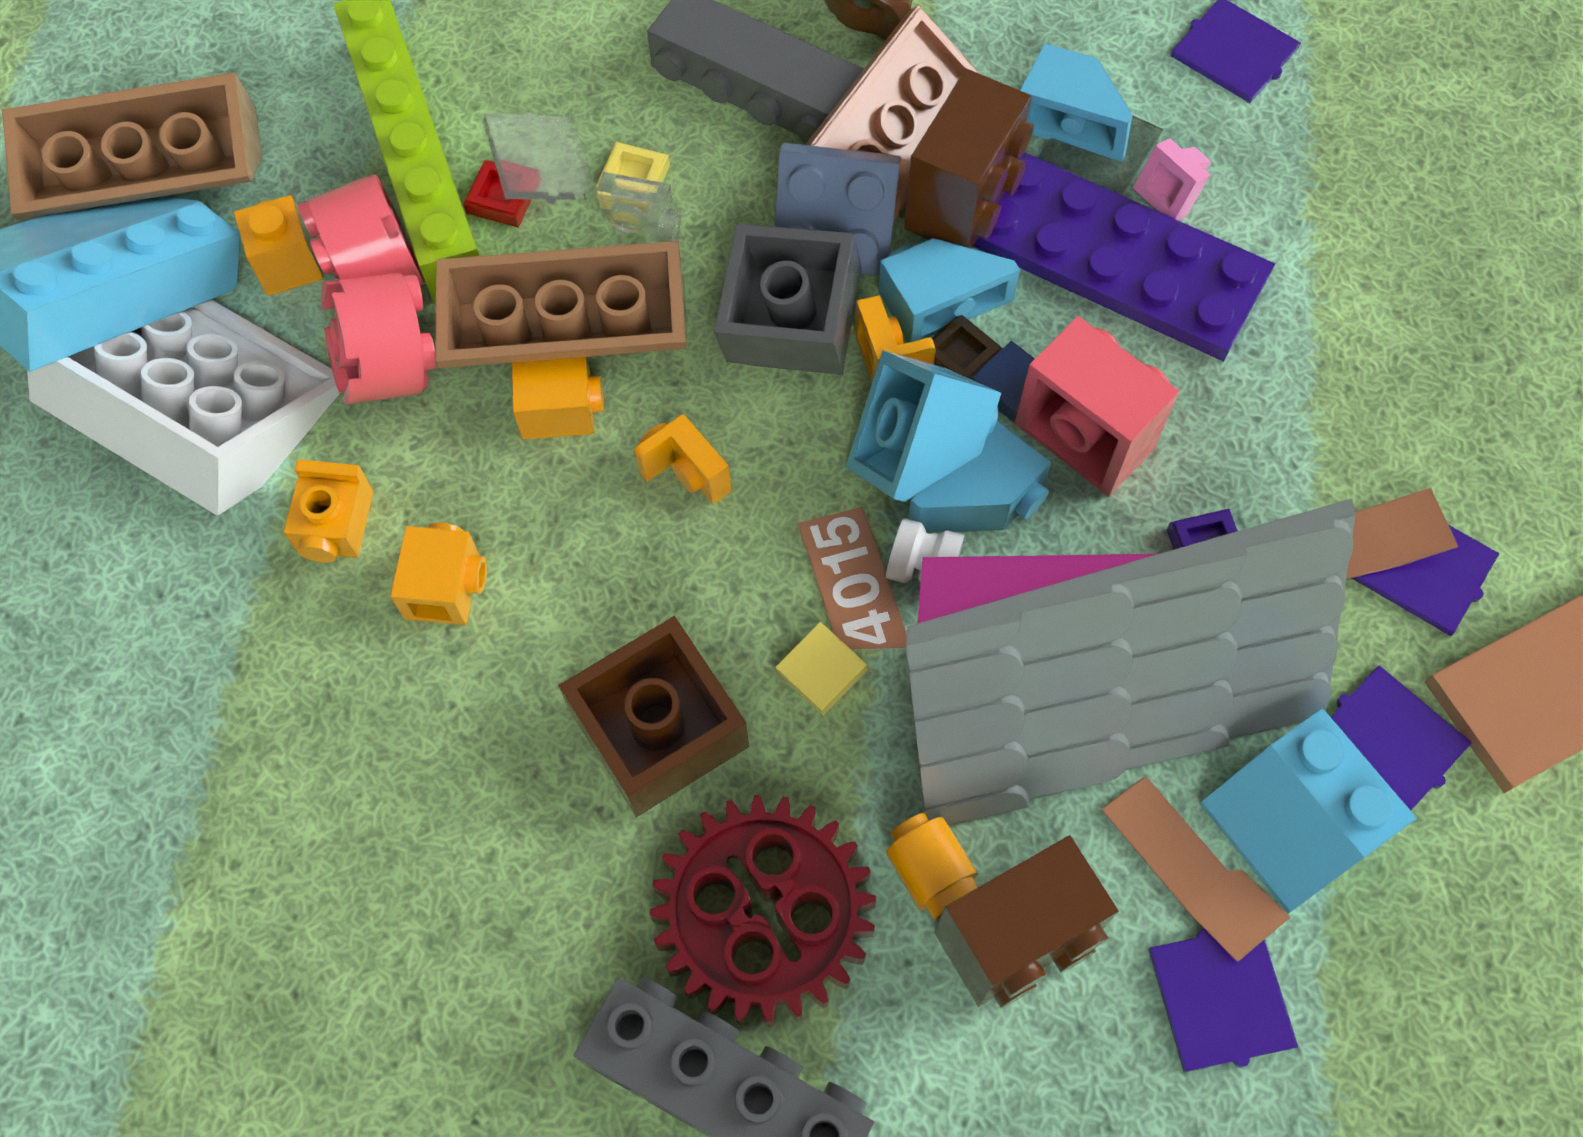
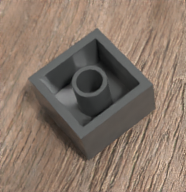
[714,223,862,375]

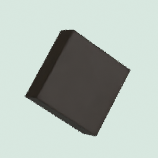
[932,315,1003,380]

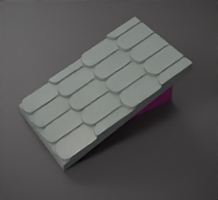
[906,498,1356,825]

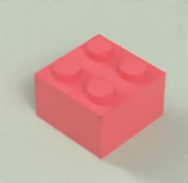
[1015,316,1179,497]

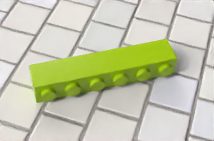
[333,0,479,304]

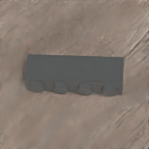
[647,0,864,144]

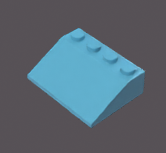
[0,196,240,372]

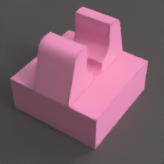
[1133,138,1212,221]

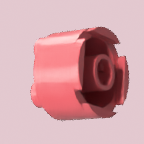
[297,174,425,285]
[321,273,436,405]

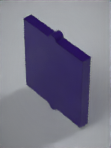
[1170,0,1301,103]
[1351,497,1500,636]
[1331,665,1472,811]
[1148,929,1299,1072]

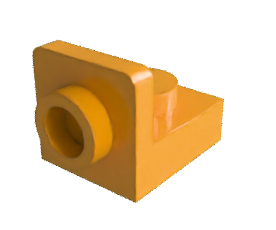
[854,295,936,382]
[634,414,732,504]

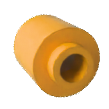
[885,813,978,922]

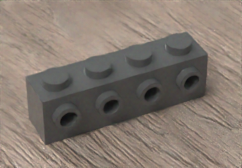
[573,976,875,1137]

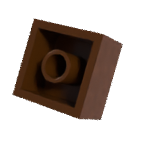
[904,68,1034,249]
[558,616,749,818]
[935,835,1119,1008]

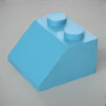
[845,350,1001,501]
[1200,708,1417,914]

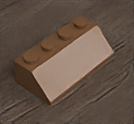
[2,72,262,220]
[435,241,687,368]

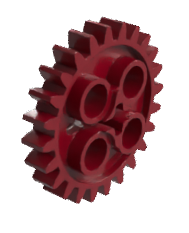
[650,795,876,1027]

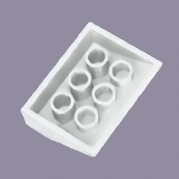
[27,300,341,516]

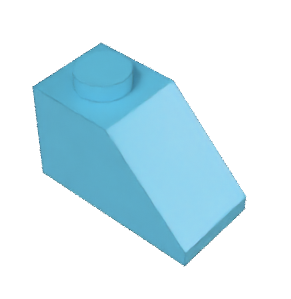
[1020,43,1132,162]
[878,238,1020,342]
[908,421,1051,533]

